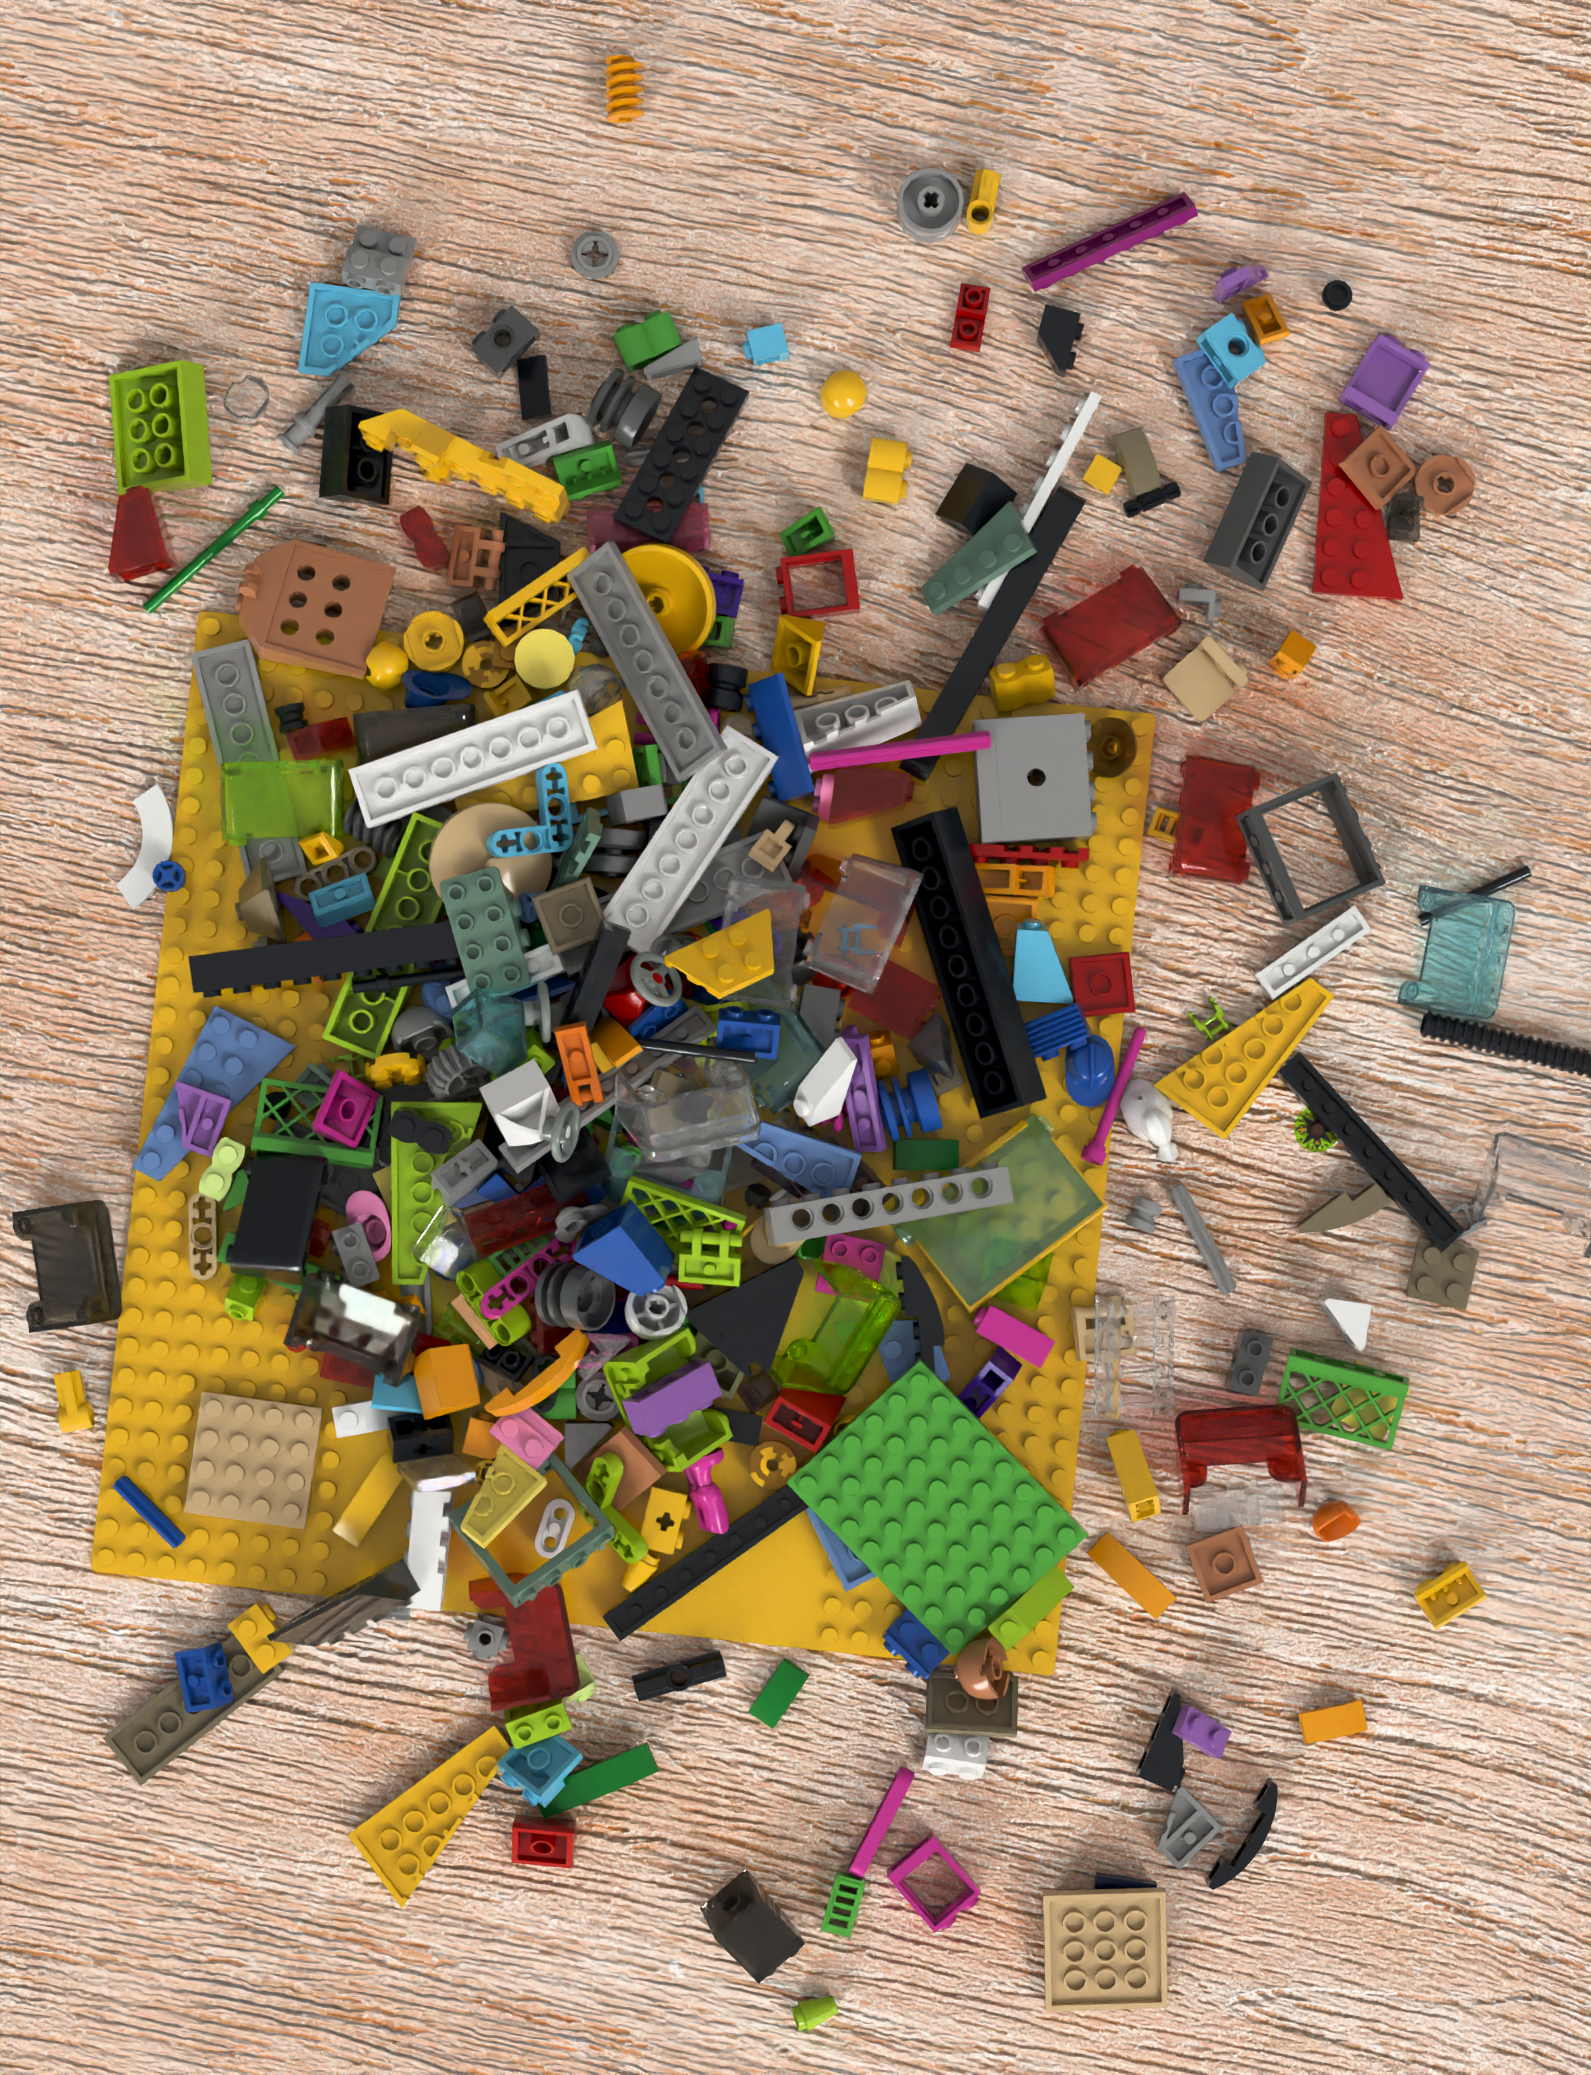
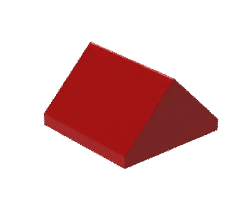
[511,1815,577,1868]

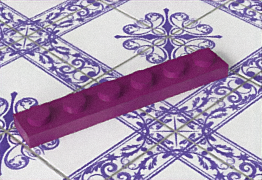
[1022,192,1198,292]

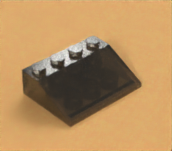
[267,1558,421,1647]

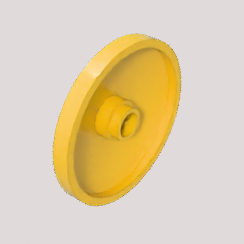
[622,543,716,660]

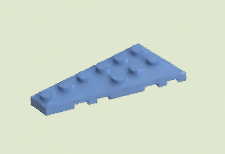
[132,1005,297,1181]

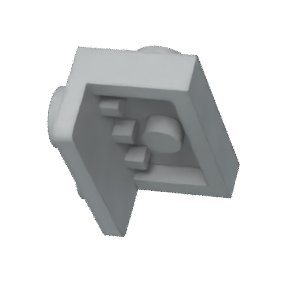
[330,1222,381,1289]

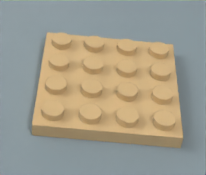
[184,1391,323,1529]
[1043,1887,1168,2012]

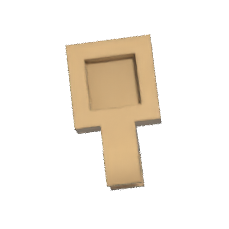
[748,819,795,873]

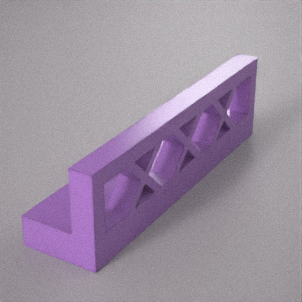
[839,1025,887,1152]

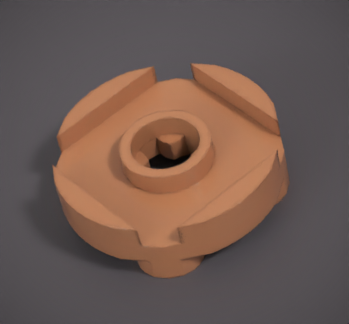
[1413,454,1475,516]

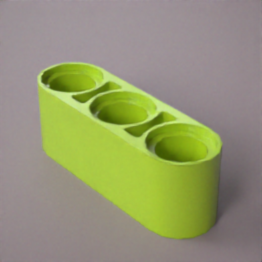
[455,1259,532,1346]

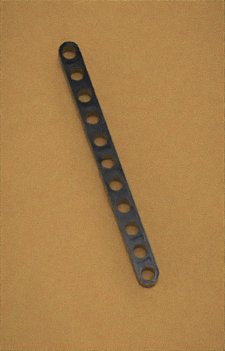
[899,485,1086,783]

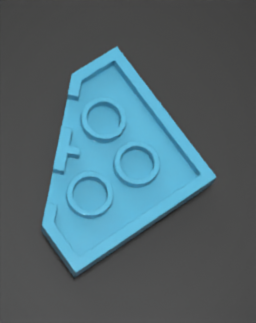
[298,282,401,377]

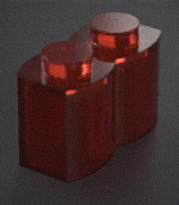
[400,506,450,574]

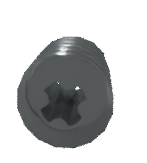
[343,798,407,859]

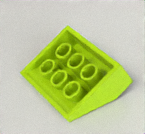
[109,360,213,495]

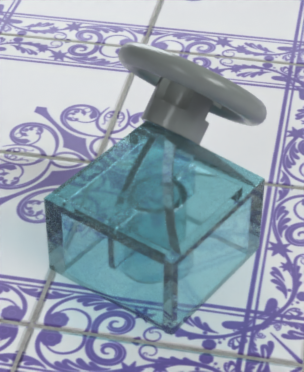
[451,981,552,1077]

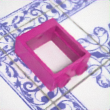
[972,1303,1055,1368]
[886,1831,981,1933]

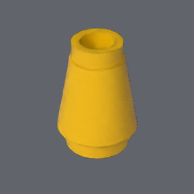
[620,1549,661,1593]

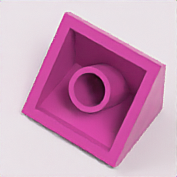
[312,1070,380,1150]

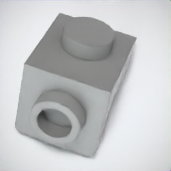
[1176,583,1221,624]

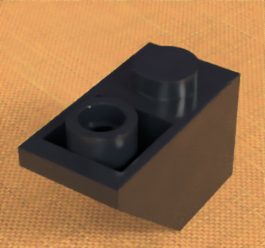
[1036,304,1084,377]

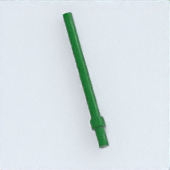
[142,486,285,614]

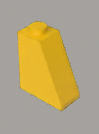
[1106,1429,1161,1523]

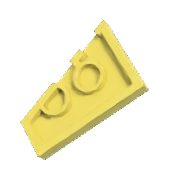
[460,1443,547,1549]

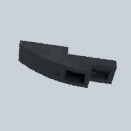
[896,1254,945,1373]

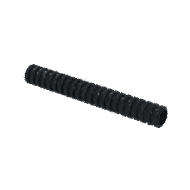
[1420,1011,1591,1078]

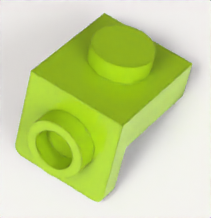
[224,1274,268,1321]

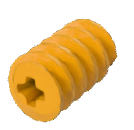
[606,55,644,123]

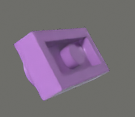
[1172,1704,1231,1759]

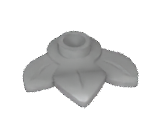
[555,1204,609,1243]

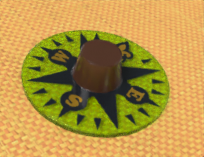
[1294,1109,1337,1152]

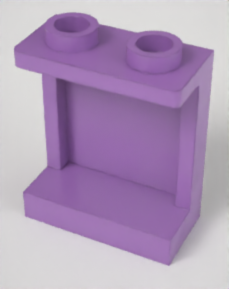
[1338,333,1431,431]

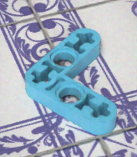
[486,763,573,858]

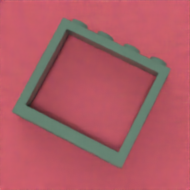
[448,1451,615,1608]

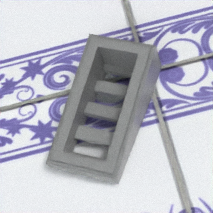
[643,337,703,382]

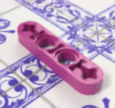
[479,1237,576,1319]
[847,1766,915,1878]

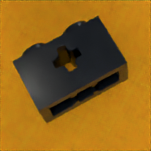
[387,1413,454,1463]

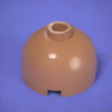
[954,1638,1009,1700]

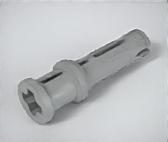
[276,373,355,455]

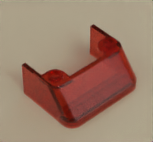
[1175,1404,1307,1515]

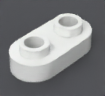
[534,1498,575,1558]

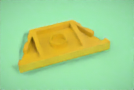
[664,908,774,999]

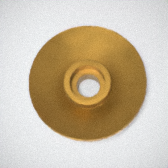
[1086,717,1137,778]

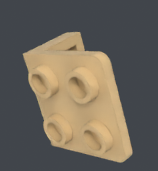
[1163,635,1249,722]

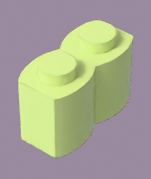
[199,1137,250,1201]

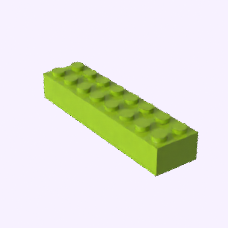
[322,812,445,1060]

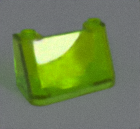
[219,759,345,846]

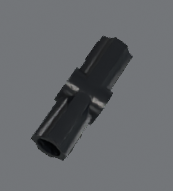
[632,1650,727,1702]

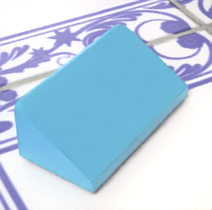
[308,872,377,928]
[371,1372,423,1414]

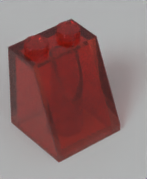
[108,485,178,583]
[828,766,915,829]
[846,952,941,1042]

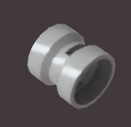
[1124,1195,1163,1234]

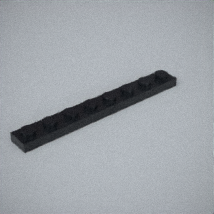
[1276,1052,1465,1252]
[602,1484,809,1641]

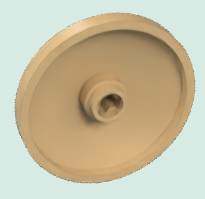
[429,802,552,918]

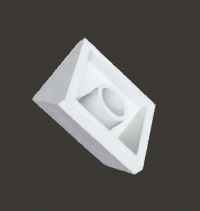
[1316,1296,1372,1351]

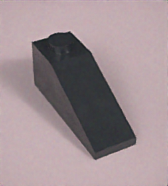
[1135,1688,1186,1791]

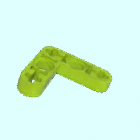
[578,1452,648,1564]

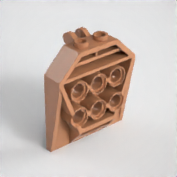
[235,539,396,679]

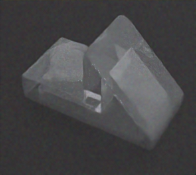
[578,1331,633,1381]

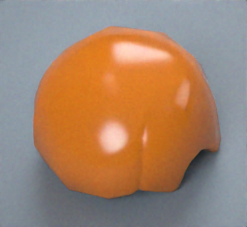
[1311,1500,1361,1542]

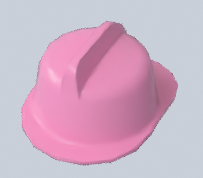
[346,1190,392,1262]

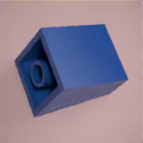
[572,1199,675,1297]

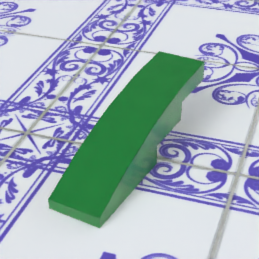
[537,1743,659,1819]

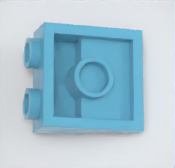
[497,1734,583,1808]

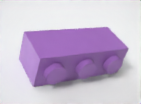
[622,1360,722,1438]

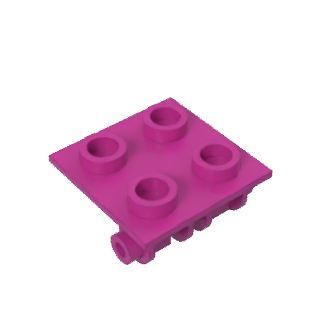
[814,1233,886,1303]

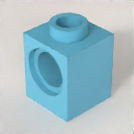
[742,323,789,367]

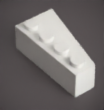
[794,680,922,774]
[399,1483,456,1611]

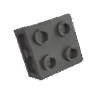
[746,796,820,882]

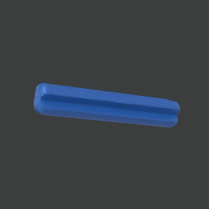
[113,1475,186,1548]

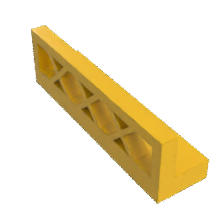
[483,546,590,648]

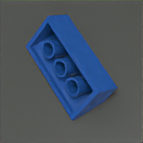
[744,672,815,803]

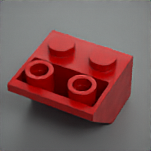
[763,1367,847,1453]

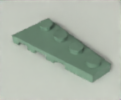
[920,501,1037,616]
[548,807,603,891]

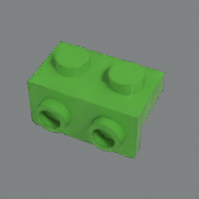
[552,439,623,501]

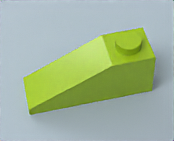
[986,1565,1074,1651]

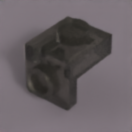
[1387,492,1424,542]
[450,591,492,643]

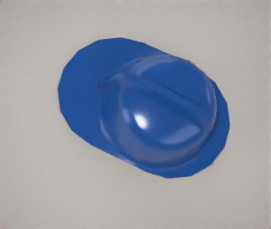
[401,670,472,713]
[1065,1034,1114,1107]

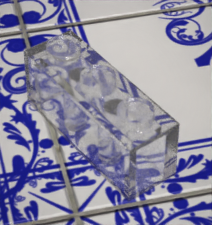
[1189,1478,1286,1531]

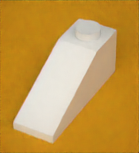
[495,413,595,468]
[793,1037,857,1127]
[332,1399,412,1438]

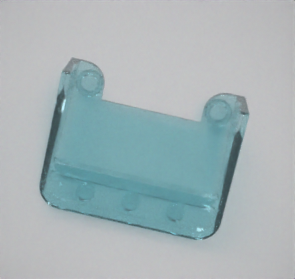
[1397,885,1515,1019]

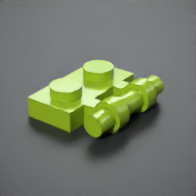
[678,1228,743,1287]

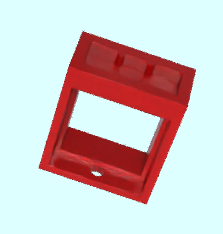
[775,549,860,619]

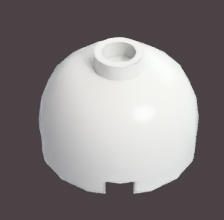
[624,1284,688,1341]

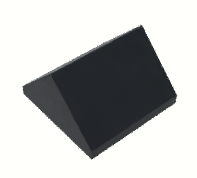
[935,463,1018,537]

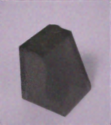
[700,1869,805,1984]

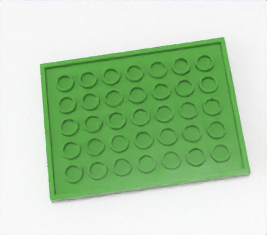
[786,1358,1088,1656]

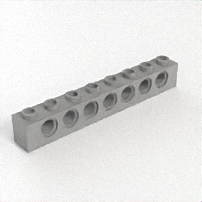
[764,1161,1014,1245]

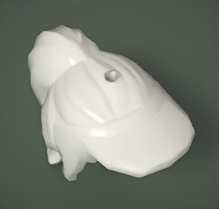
[1119,1079,1178,1163]

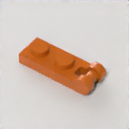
[554,1021,604,1106]

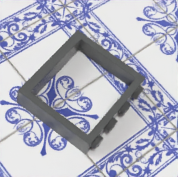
[1235,772,1386,927]

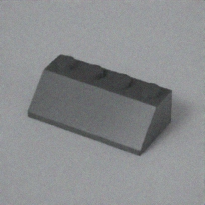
[1203,452,1312,591]

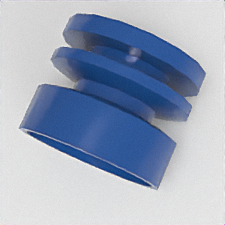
[876,1068,943,1142]

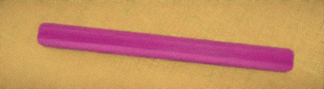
[809,731,991,771]

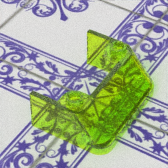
[769,1259,901,1395]

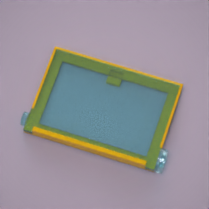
[890,1114,1109,1313]

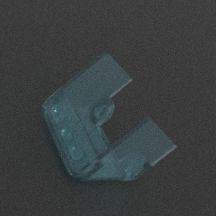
[602,1109,738,1221]

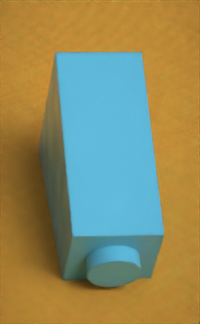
[1011,919,1073,1004]

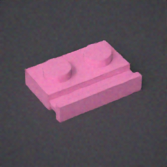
[489,1408,565,1471]

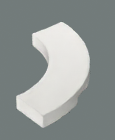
[116,784,173,910]

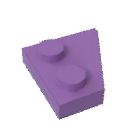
[1212,266,1269,304]
[175,1080,233,1158]

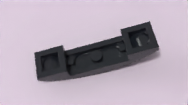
[1205,1777,1278,1890]

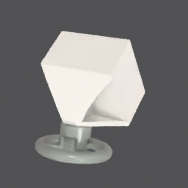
[479,1059,580,1163]

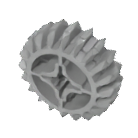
[425,1035,505,1101]

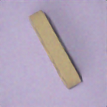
[188,1192,219,1280]

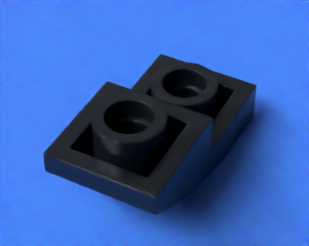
[477,1343,536,1383]

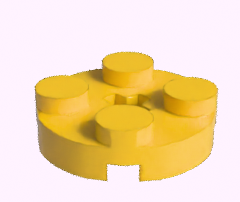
[403,611,465,673]
[364,1052,427,1090]

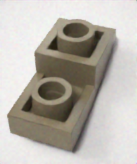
[1112,427,1162,496]

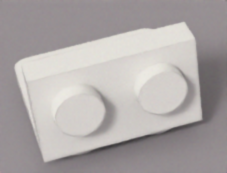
[922,1733,989,1780]

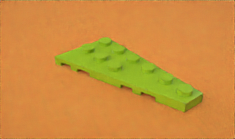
[391,1101,484,1285]

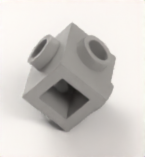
[464,1613,510,1660]

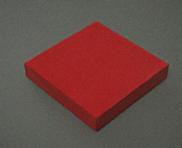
[1068,951,1136,1017]

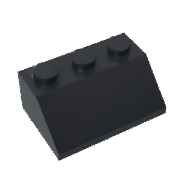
[319,404,393,505]

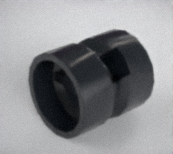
[703,663,749,713]

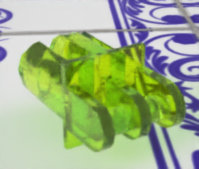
[432,1302,486,1358]

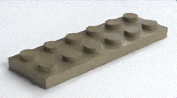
[103,1634,285,1786]

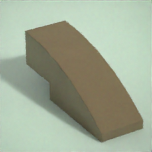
[1293,1183,1392,1233]

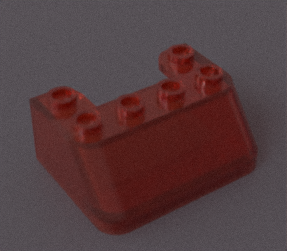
[469,1572,580,1712]

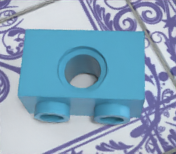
[1196,313,1267,389]

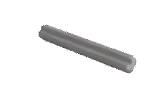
[1170,1183,1237,1295]

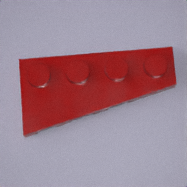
[968,843,1089,869]

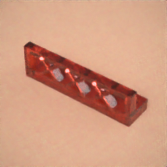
[464,1184,593,1258]

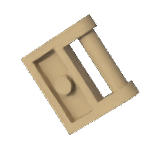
[1070,1299,1137,1361]

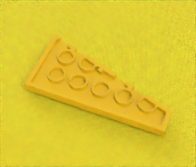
[455,699,640,812]
[1153,978,1334,1140]

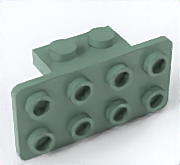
[440,866,531,999]

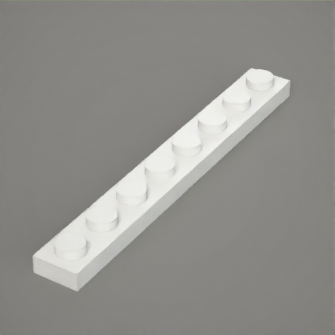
[975,391,1102,613]

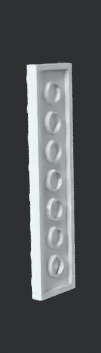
[348,689,599,829]
[603,725,779,954]

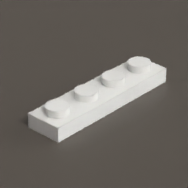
[1255,905,1372,999]
[445,944,567,1015]

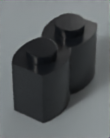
[387,1107,457,1154]

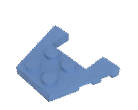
[835,1320,951,1384]

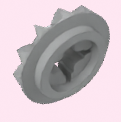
[571,231,619,280]
[576,1372,620,1421]

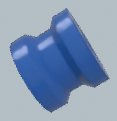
[152,860,187,892]

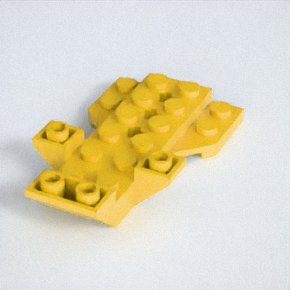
[358,408,571,524]

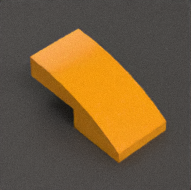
[1298,1699,1368,1744]

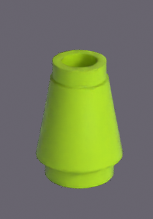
[791,1996,838,2031]

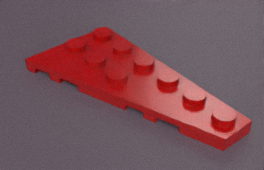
[1312,412,1403,600]

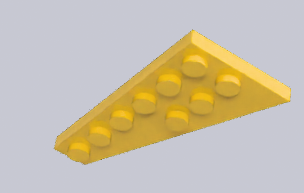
[348,1724,512,1908]

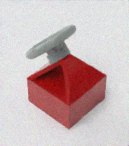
[602,951,682,1030]

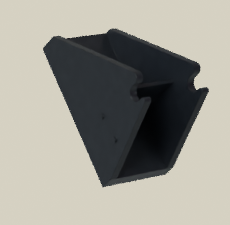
[686,1256,804,1378]

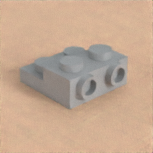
[341,225,417,296]

